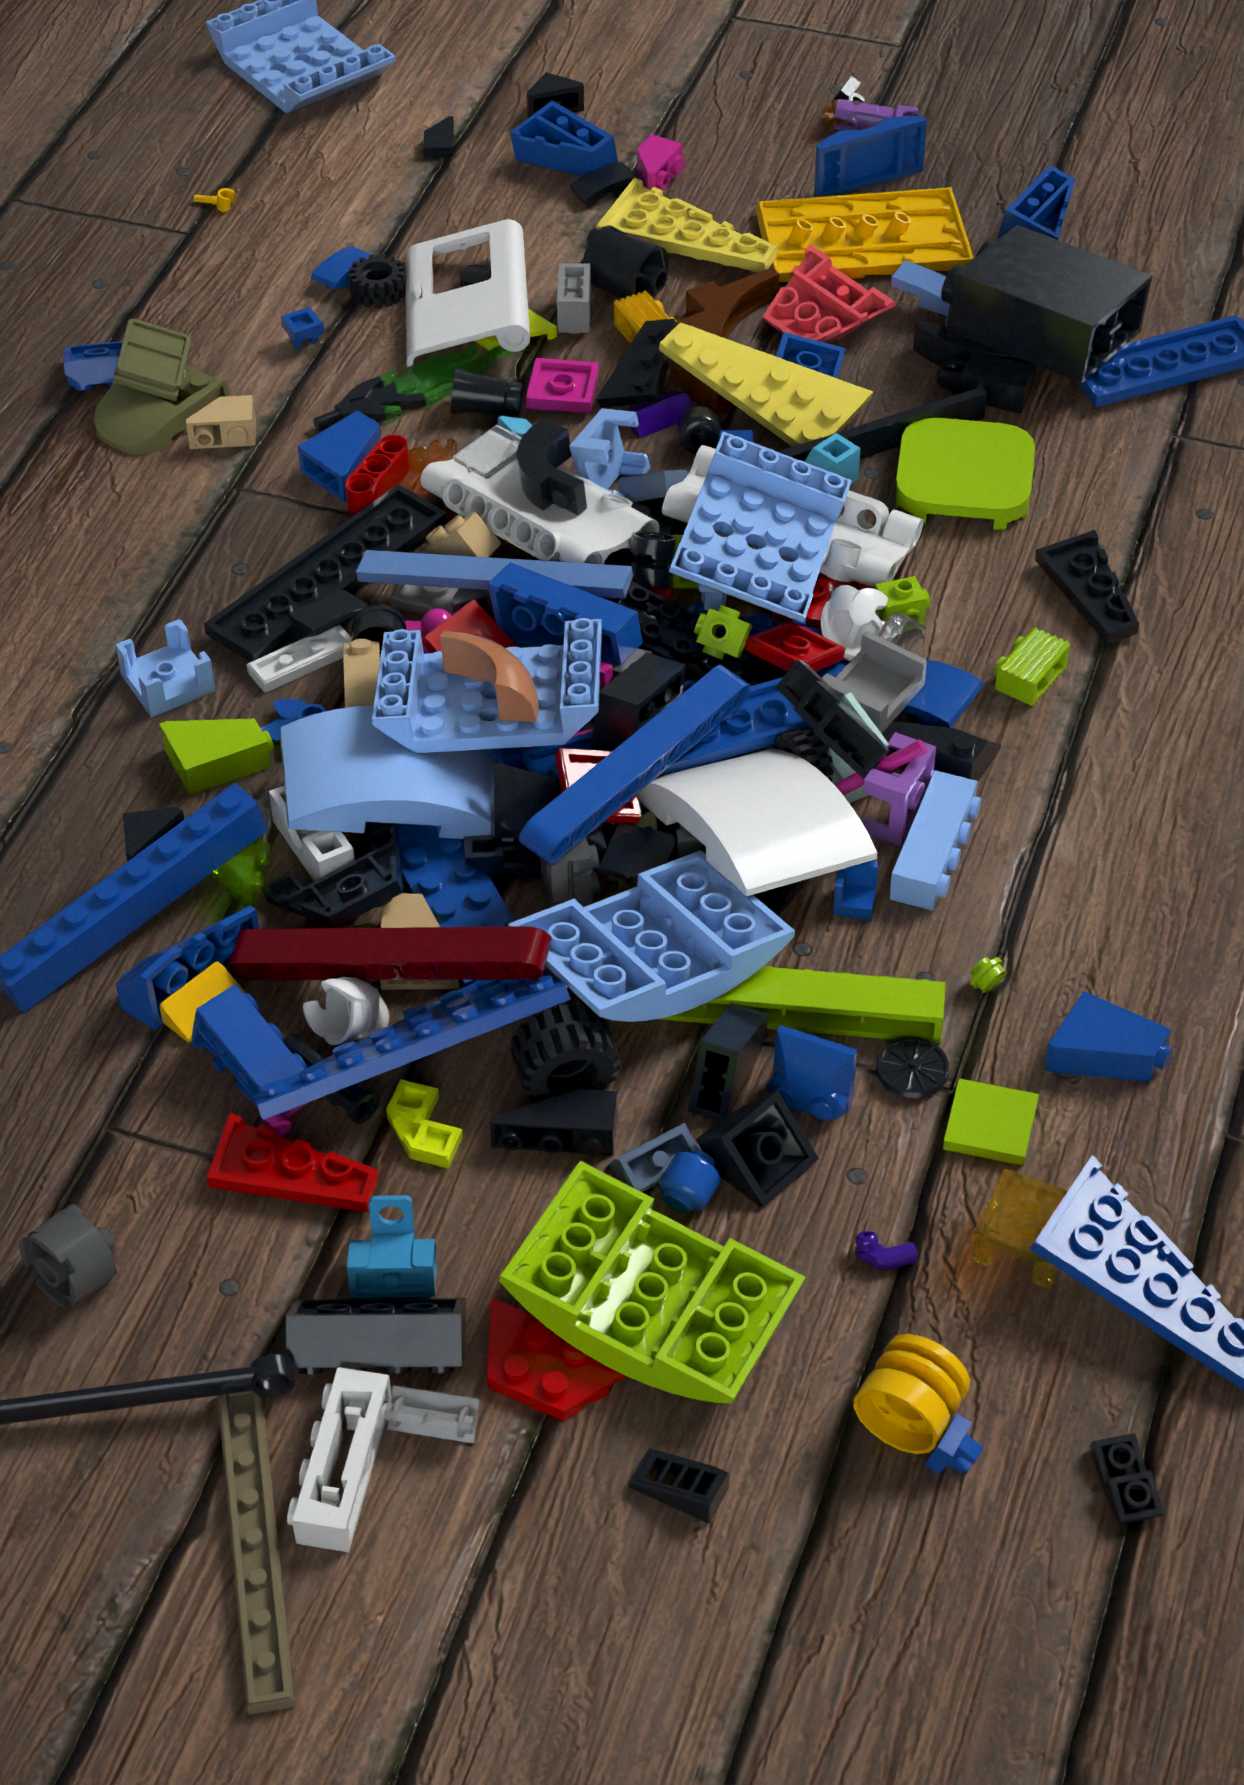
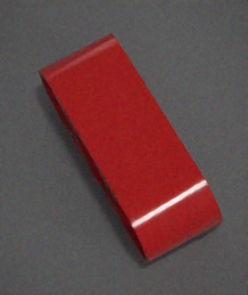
[345,434,410,516]

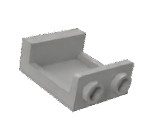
[822,632,927,734]

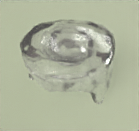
[878,612,926,656]

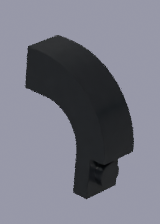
[517,418,587,515]

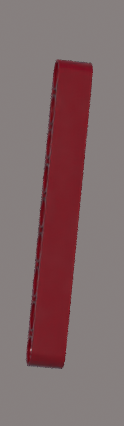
[228,926,552,980]

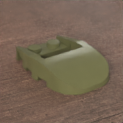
[94,364,229,455]

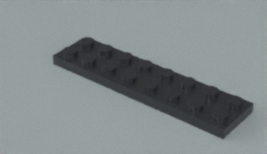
[204,484,447,662]

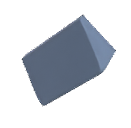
[618,470,689,502]
[609,1123,699,1192]

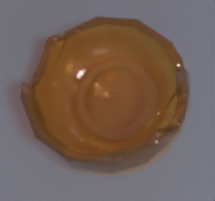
[406,438,457,476]

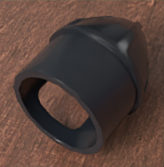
[351,604,407,655]

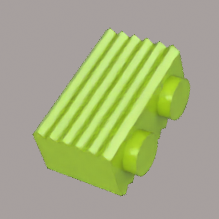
[993,627,1070,707]

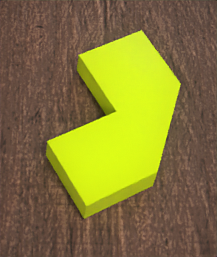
[386,1079,463,1169]

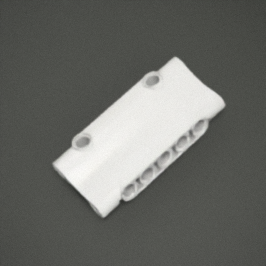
[420,433,659,564]
[662,445,923,588]

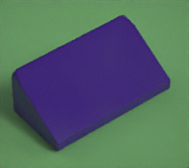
[624,391,692,437]

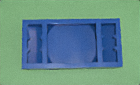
[814,116,927,197]

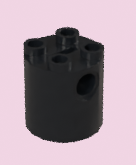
[580,225,668,299]

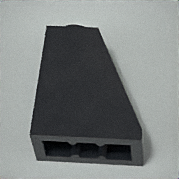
[688,1003,769,1121]

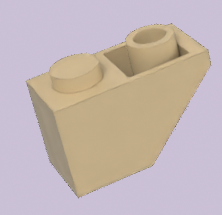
[186,395,256,449]
[419,512,501,557]

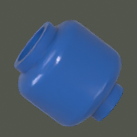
[659,1150,721,1214]

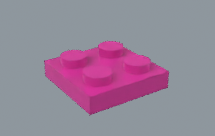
[526,358,600,413]

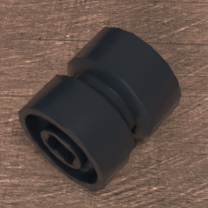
[628,531,677,589]

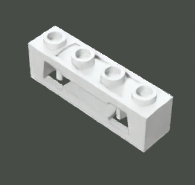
[287,1367,392,1552]

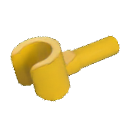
[194,188,235,212]

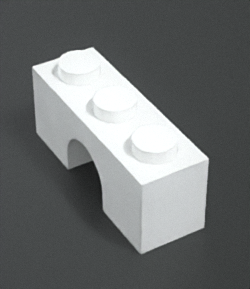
[269,785,355,881]

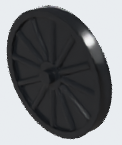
[876,1037,949,1098]

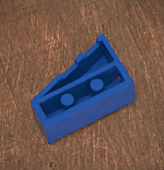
[510,101,618,176]
[997,165,1076,240]
[190,984,307,1108]

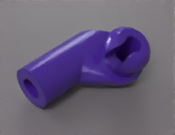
[854,1231,918,1270]

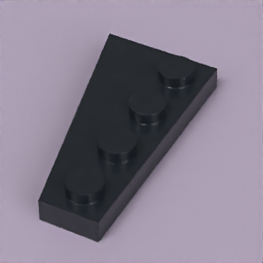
[1035,530,1139,644]

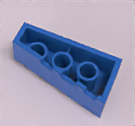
[487,562,643,665]

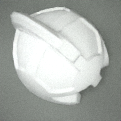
[820,585,888,661]
[303,977,389,1045]

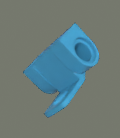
[347,1195,437,1298]

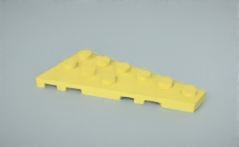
[596,177,777,273]
[659,322,873,447]

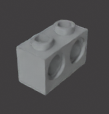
[557,263,591,334]

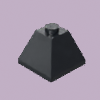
[696,1091,819,1207]

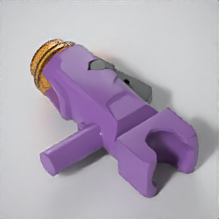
[823,99,918,130]

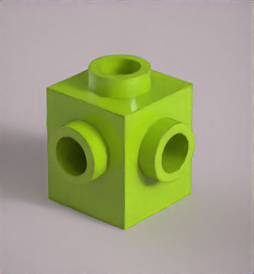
[875,576,930,633]
[694,605,753,659]

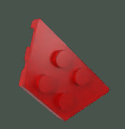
[487,1298,632,1422]

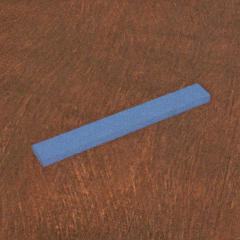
[356,550,633,599]

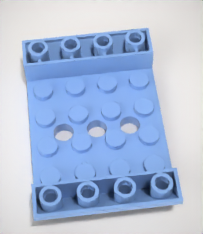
[206,0,396,114]
[669,431,852,623]
[372,618,602,753]

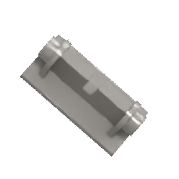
[384,1386,480,1443]

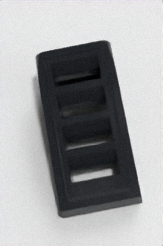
[629,1448,729,1524]

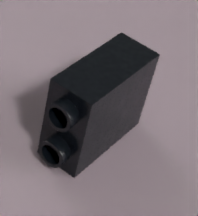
[941,225,1152,383]

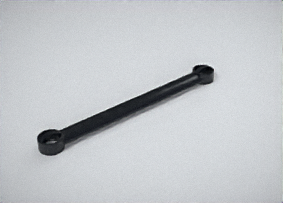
[0,1354,295,1425]

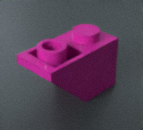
[637,134,685,190]

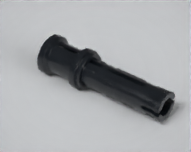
[283,1033,380,1124]

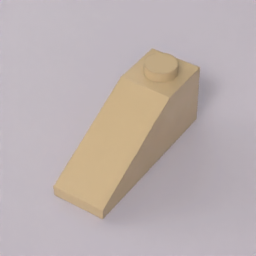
[343,639,381,708]

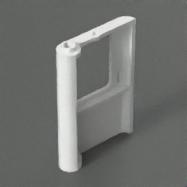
[405,219,530,367]

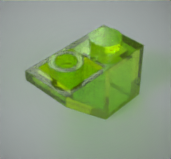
[214,835,270,908]

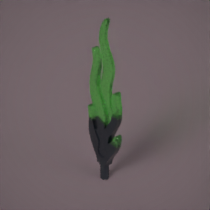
[313,345,527,430]

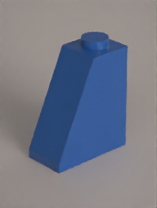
[298,410,381,502]
[1045,991,1173,1081]

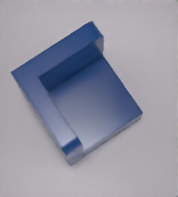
[833,861,878,920]

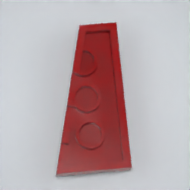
[207,1113,379,1213]

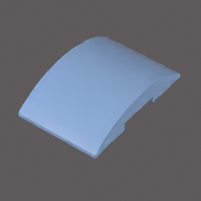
[280,705,514,842]
[508,850,795,1022]

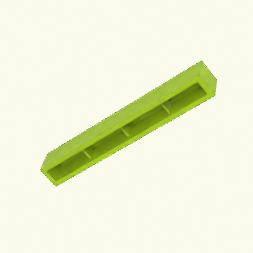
[661,966,946,1044]

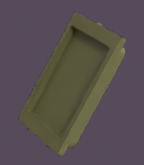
[113,319,191,401]

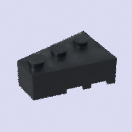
[591,653,686,751]

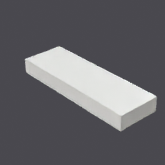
[247,625,352,693]

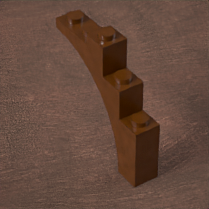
[671,267,779,416]

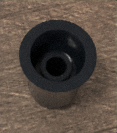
[451,368,522,415]

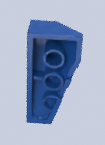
[116,906,259,1030]

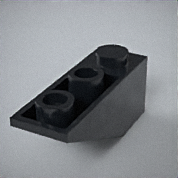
[490,1089,618,1156]

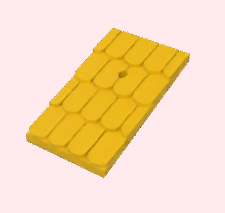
[755,187,974,282]

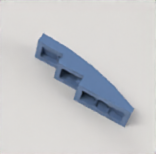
[891,260,950,326]

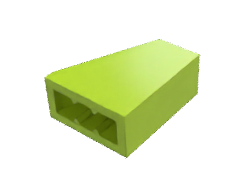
[159,718,274,796]

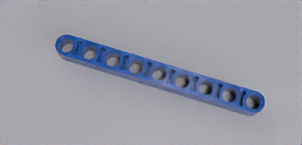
[519,665,751,864]

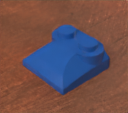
[776,332,846,378]
[63,341,123,390]
[767,1025,857,1120]

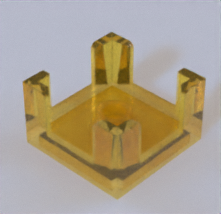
[971,1168,1068,1289]

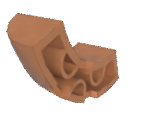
[439,631,539,722]

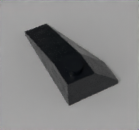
[882,721,1001,781]

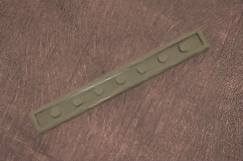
[218,1391,295,1715]

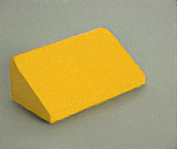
[160,961,245,1043]

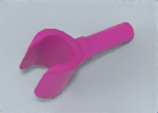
[264,1102,309,1137]

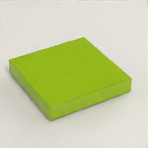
[943,1078,1039,1166]

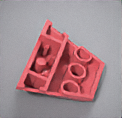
[763,244,896,344]

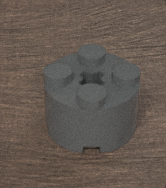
[19,1204,117,1308]

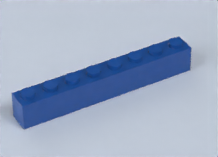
[0,783,268,1014]

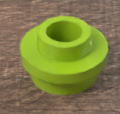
[970,957,1007,993]

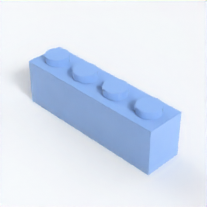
[890,771,982,911]

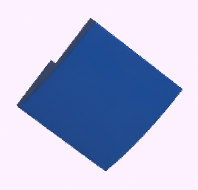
[900,659,984,728]

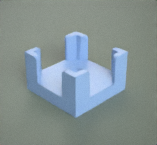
[569,408,651,498]
[115,619,216,717]

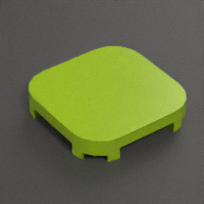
[895,418,1035,530]

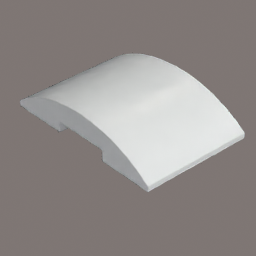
[637,749,877,896]

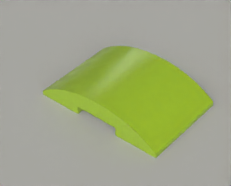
[499,1161,806,1404]

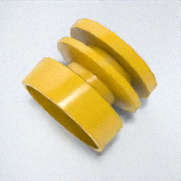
[854,1334,971,1454]

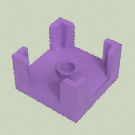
[861,732,936,846]

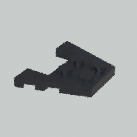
[261,823,403,928]

